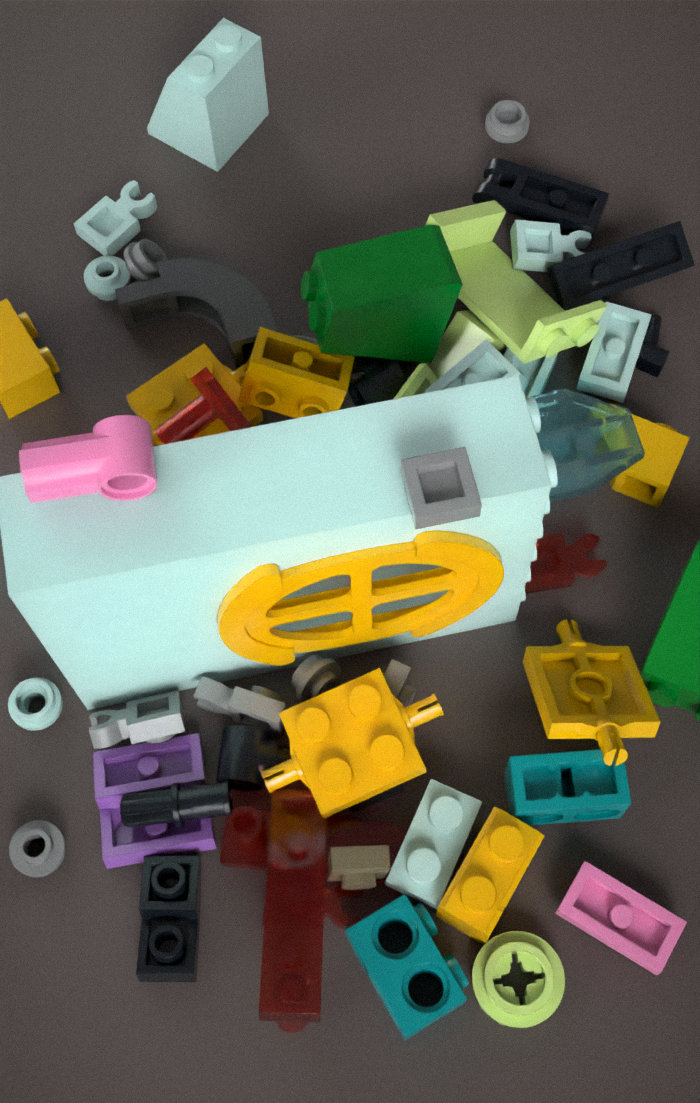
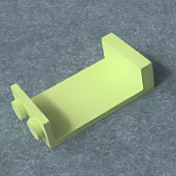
[425,200,607,364]

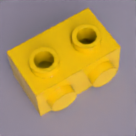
[238,327,355,418]

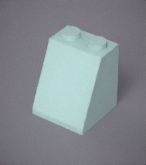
[147,18,269,172]

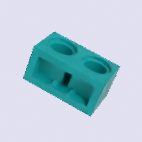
[504,749,632,826]
[345,894,469,1041]

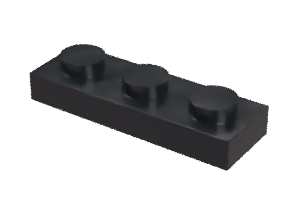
[547,221,695,311]

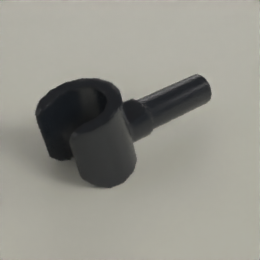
[635,314,670,377]

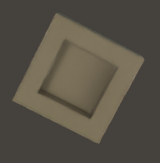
[326,845,390,890]

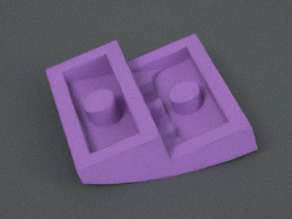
[93,733,217,869]

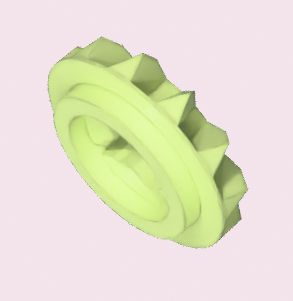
[472,931,565,1028]

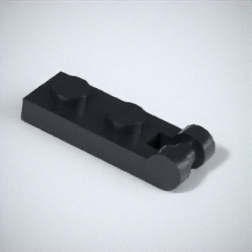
[472,158,609,239]

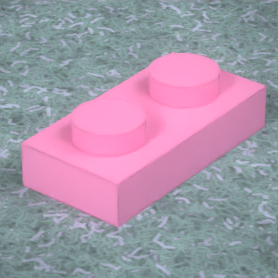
[555,861,687,975]

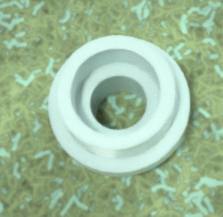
[84,256,131,301]
[8,677,63,731]

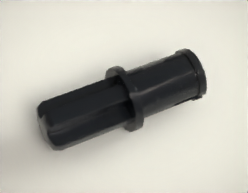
[120,780,233,828]

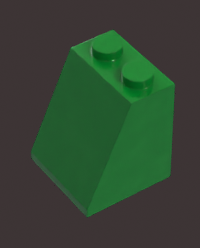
[301,225,463,363]
[639,540,700,722]

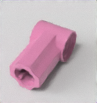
[19,415,157,503]

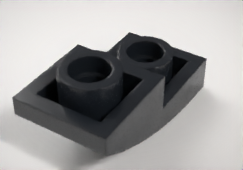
[136,856,201,982]

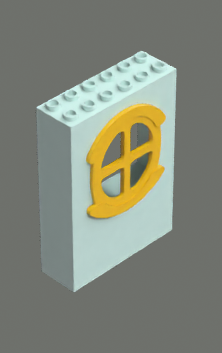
[0,375,558,710]

